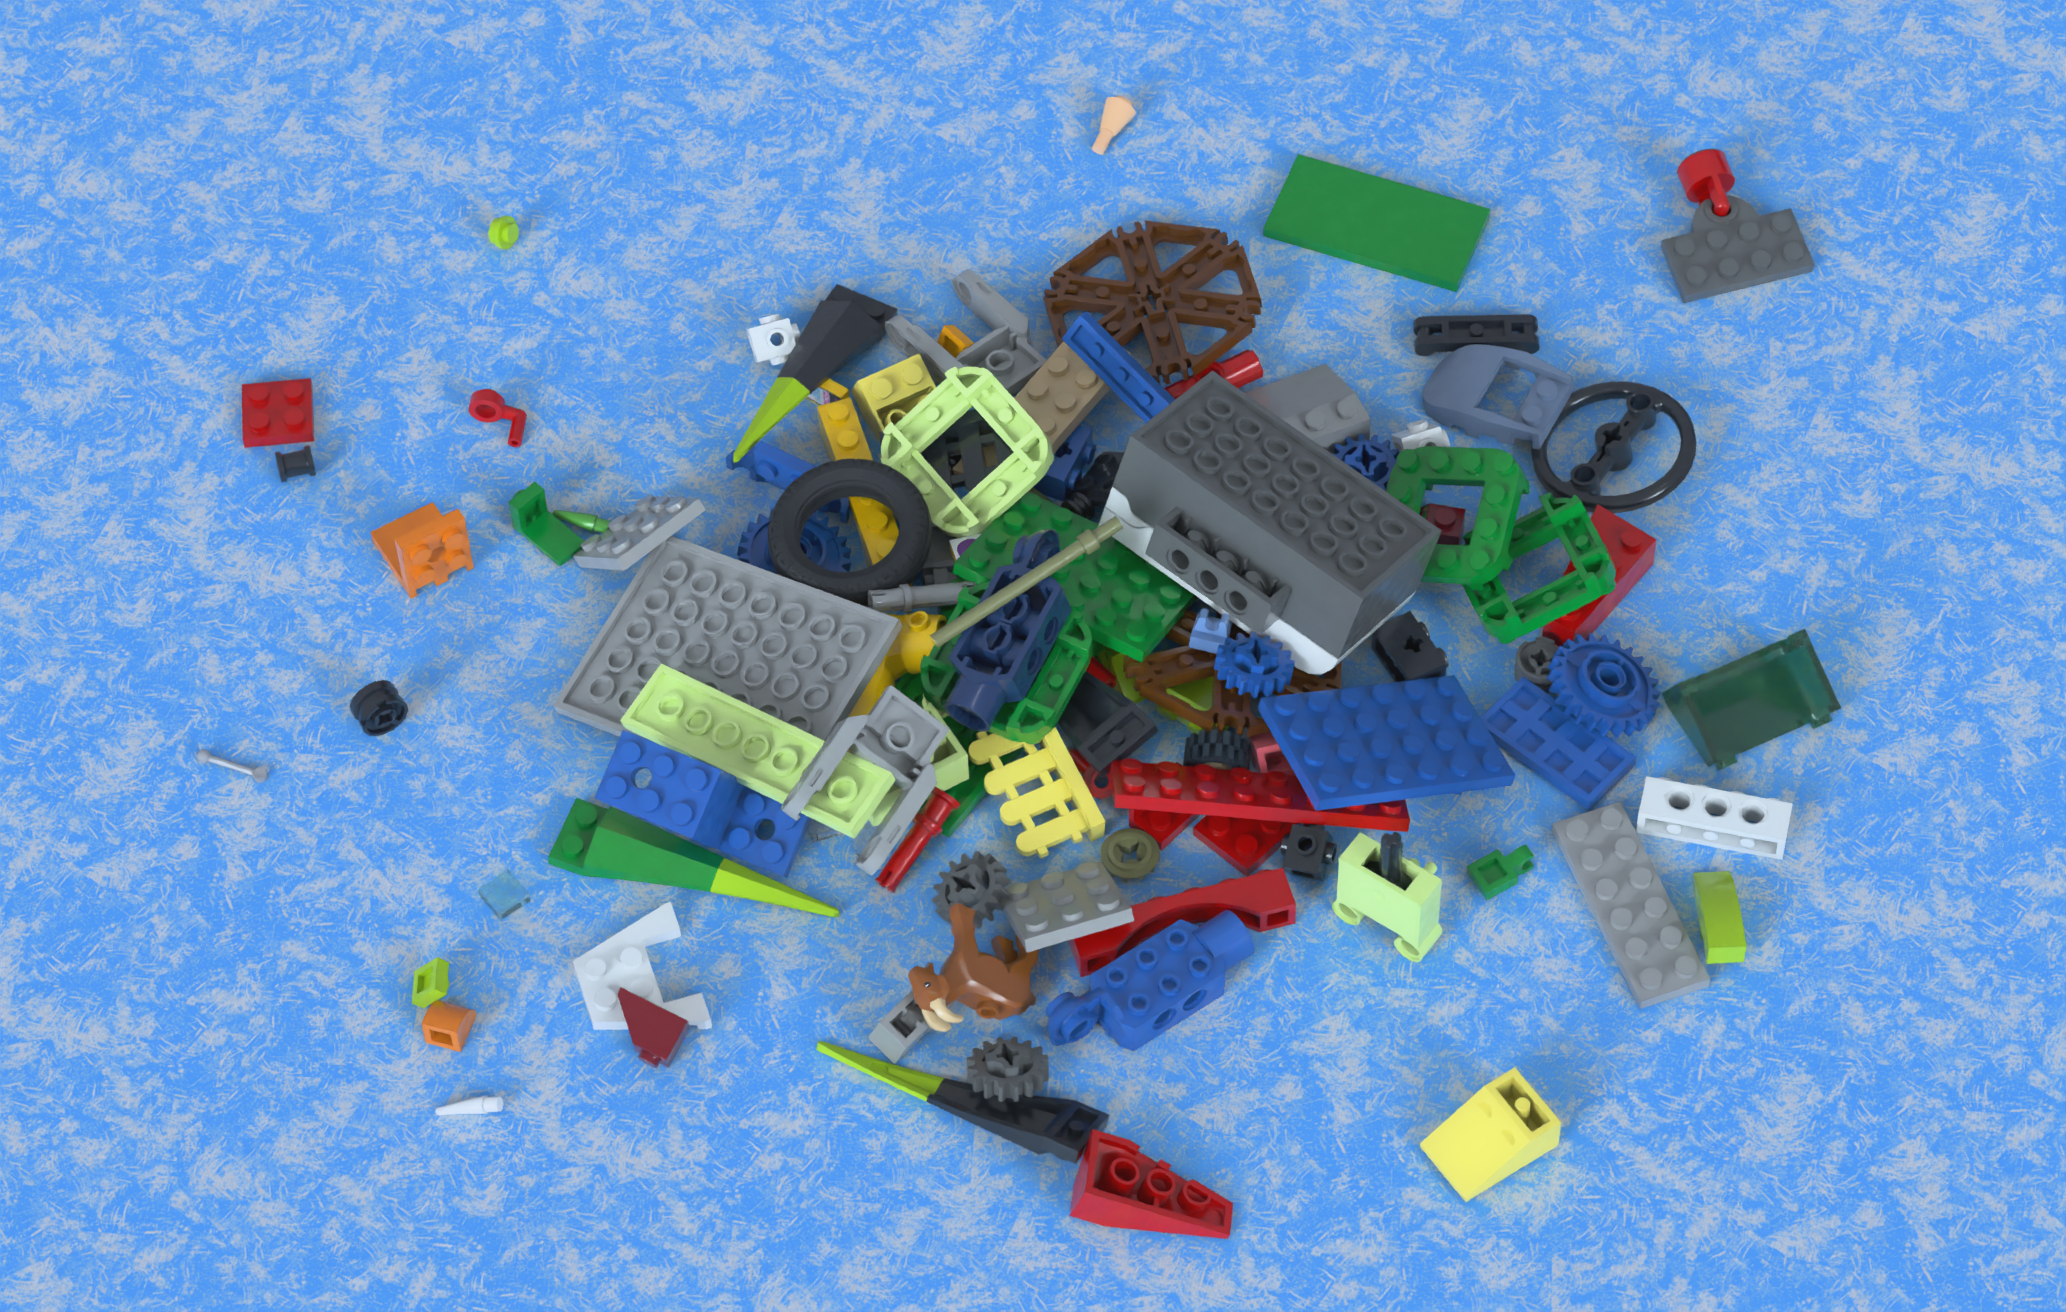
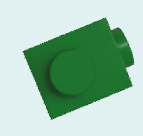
[508,482,584,566]

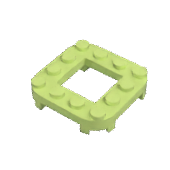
[880,367,1054,538]

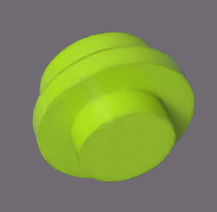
[489,215,519,250]

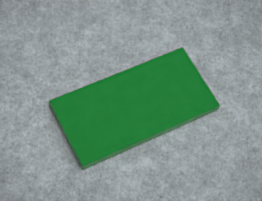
[1263,154,1491,292]

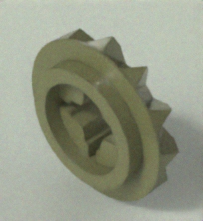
[1100,828,1160,883]

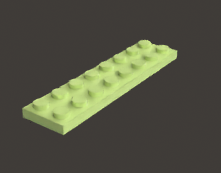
[620,663,896,839]

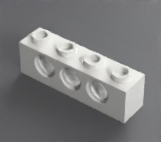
[1636,776,1793,860]

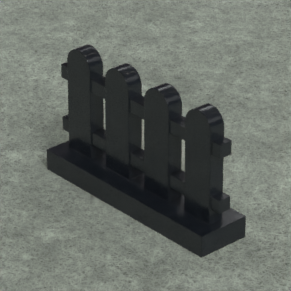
[879,409,1014,492]

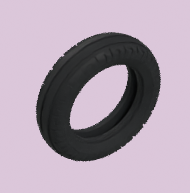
[768,459,932,607]

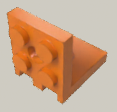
[370,502,474,599]

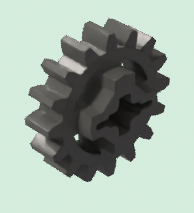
[932,851,1011,929]
[967,1037,1049,1102]

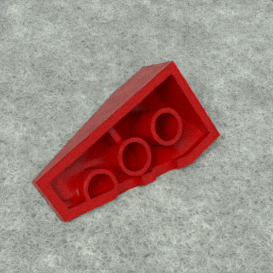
[1069,1129,1233,1239]

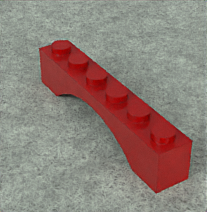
[1068,867,1296,978]

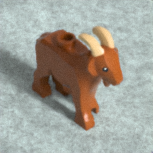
[908,903,1040,1032]

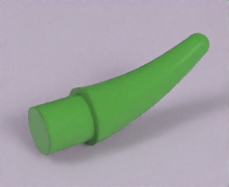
[553,510,611,533]

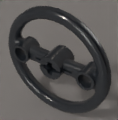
[1531,381,1697,513]

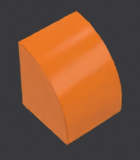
[421,1000,477,1052]

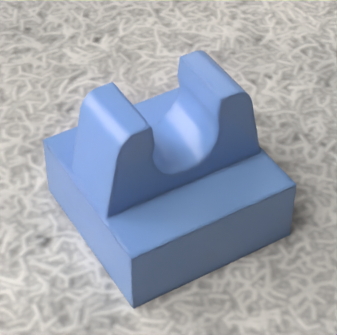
[1188,609,1232,654]

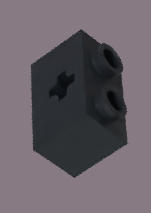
[1371,611,1449,682]

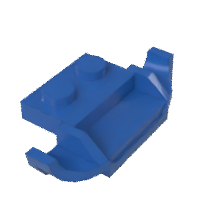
[726,440,850,524]

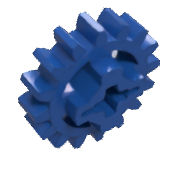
[1333,434,1400,491]
[1214,632,1295,698]

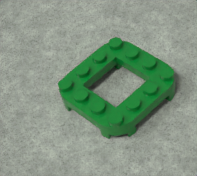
[1386,446,1530,590]
[1462,493,1616,644]
[920,582,1093,745]

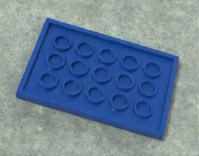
[1258,675,1515,811]

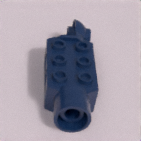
[944,529,1072,732]

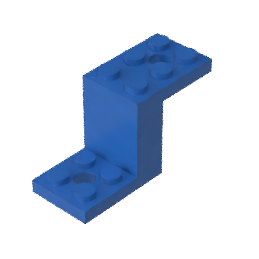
[594,730,812,878]

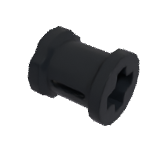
[275,445,316,483]

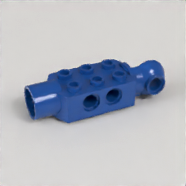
[1045,910,1254,1051]

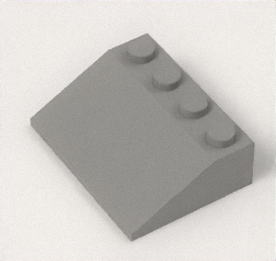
[1244,364,1371,454]

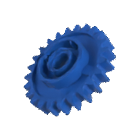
[737,508,852,574]
[1547,633,1661,738]

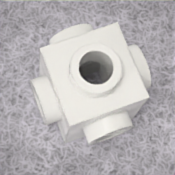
[746,313,800,366]
[1391,420,1450,452]

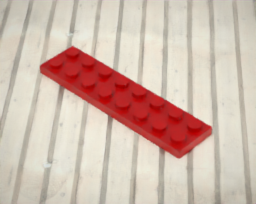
[1109,758,1410,832]

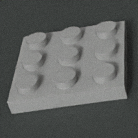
[573,495,706,571]
[1000,861,1134,952]

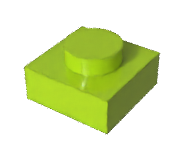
[412,957,449,1009]

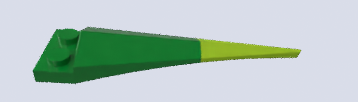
[548,798,839,918]

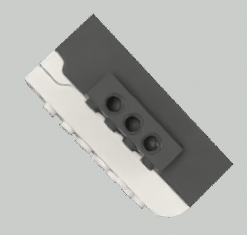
[1098,371,1442,674]

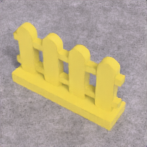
[968,727,1105,859]

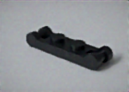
[1413,314,1540,356]

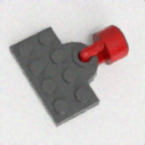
[1661,149,1815,304]

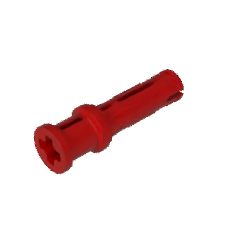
[875,787,960,893]

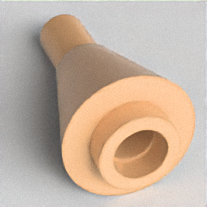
[1091,96,1136,155]

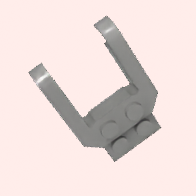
[885,269,1047,396]
[781,685,950,876]

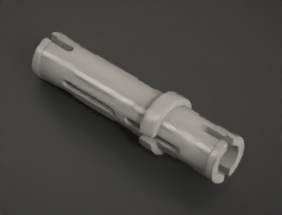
[867,581,976,613]

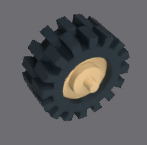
[1183,729,1251,770]

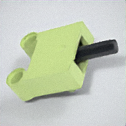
[1332,832,1443,962]

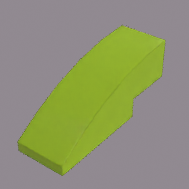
[1693,871,1747,964]

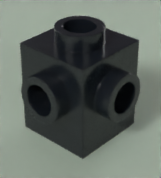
[1281,824,1337,881]

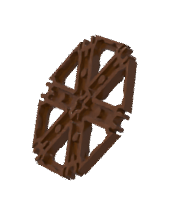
[1043,220,1262,385]
[1123,609,1342,738]

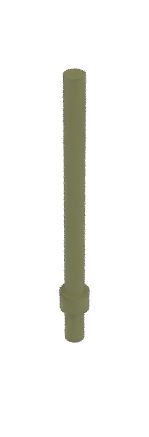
[930,516,1123,647]

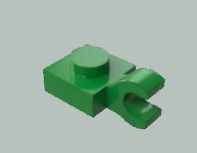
[1467,845,1534,900]

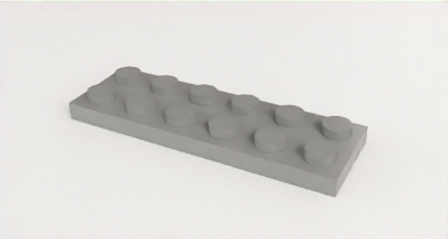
[1552,801,1710,1009]

